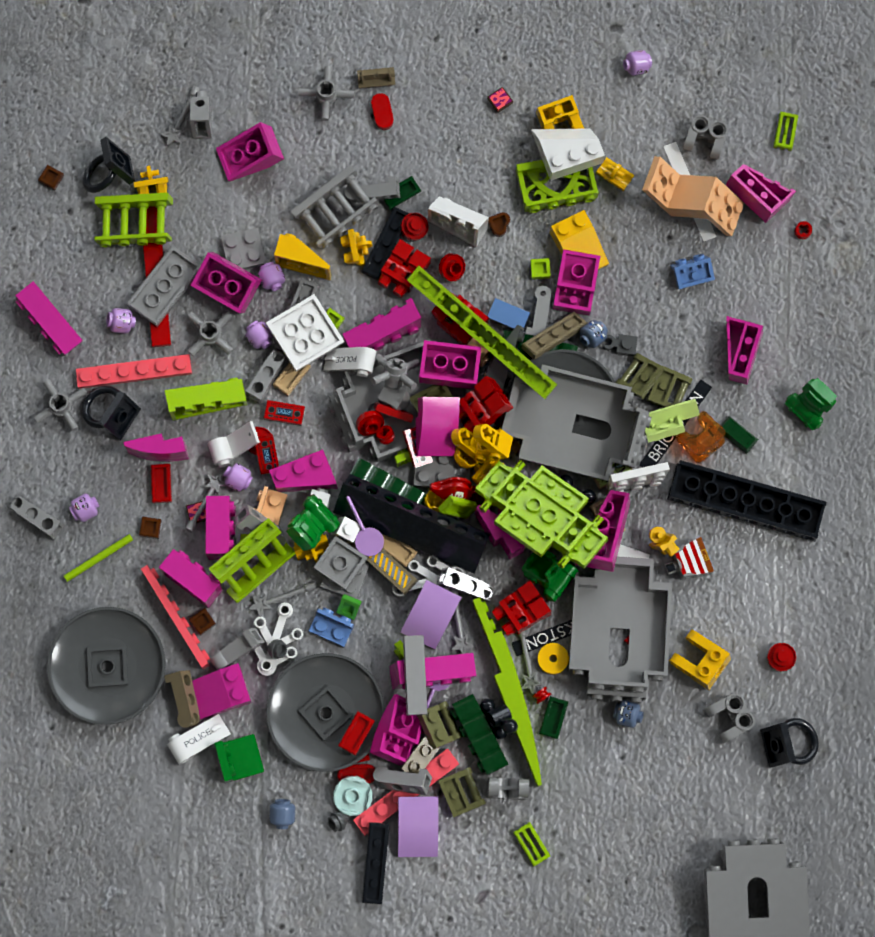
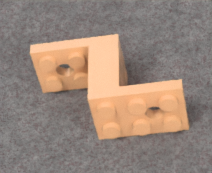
[642,156,744,236]

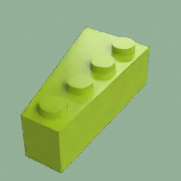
[165,378,248,421]

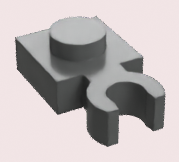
[603,334,638,357]

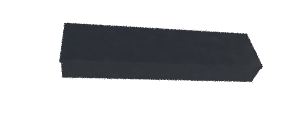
[667,460,827,542]
[333,474,490,574]

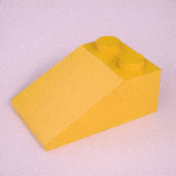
[550,210,609,270]
[274,233,331,280]

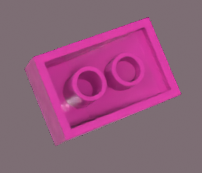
[216,122,284,181]
[192,663,252,720]

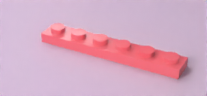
[76,354,192,389]
[141,565,210,670]
[353,748,459,836]

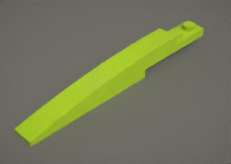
[407,266,558,399]
[472,597,542,787]

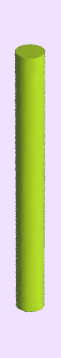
[64,534,133,582]

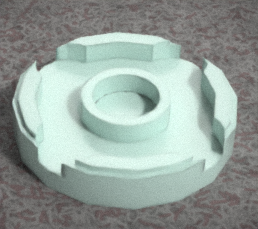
[333,776,372,816]

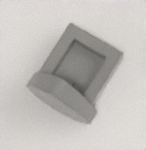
[378,384,410,410]

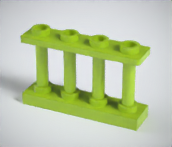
[94,193,173,248]
[209,518,295,603]

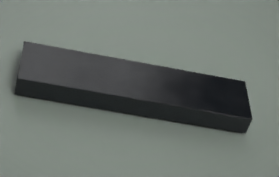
[362,207,410,281]
[362,822,390,904]

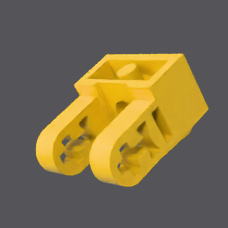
[536,95,584,129]
[451,424,513,463]
[669,629,731,690]

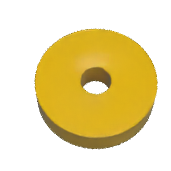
[537,643,569,675]

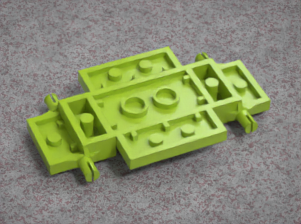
[475,460,608,569]

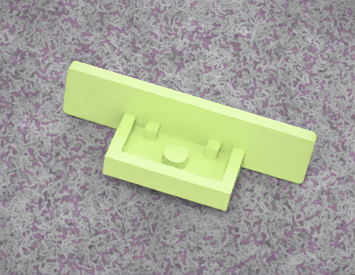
[645,399,700,443]

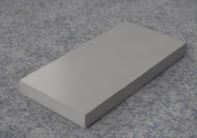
[126,245,201,327]

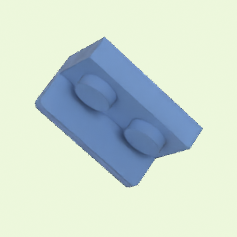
[671,254,715,289]
[309,607,354,647]

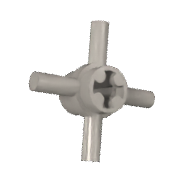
[299,66,355,121]
[187,311,233,356]
[371,354,420,390]
[34,379,87,431]

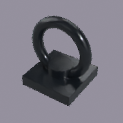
[83,136,135,193]
[82,386,141,441]
[760,718,819,768]

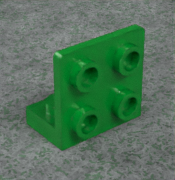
[215,734,264,783]

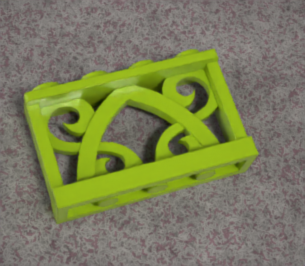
[515,160,599,213]

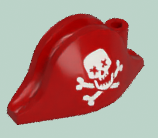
[430,477,476,501]

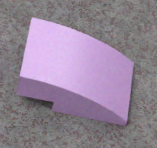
[400,580,462,649]
[398,797,438,857]

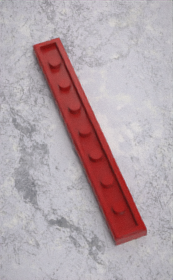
[143,206,172,348]

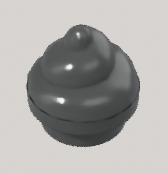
[267,639,287,659]
[328,812,349,832]

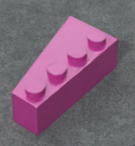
[15,281,83,356]
[343,298,421,351]
[575,490,630,572]
[389,653,476,690]

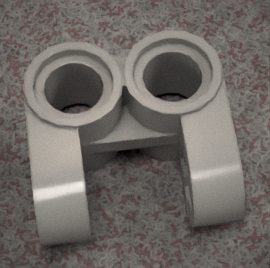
[683,115,728,160]
[705,694,755,744]
[488,778,529,800]

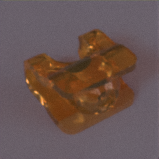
[675,411,725,463]

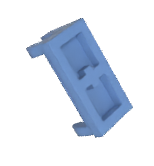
[488,298,530,329]

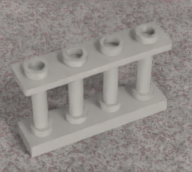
[291,165,380,249]

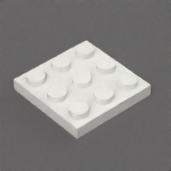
[266,294,345,372]
[606,462,670,494]

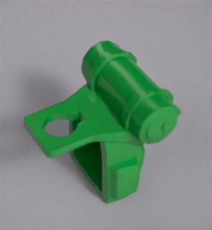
[785,378,837,431]
[286,494,341,551]
[522,550,578,603]

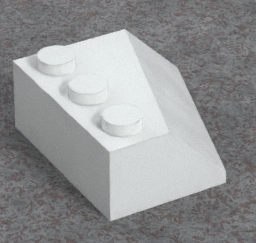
[531,128,605,181]
[428,196,489,247]

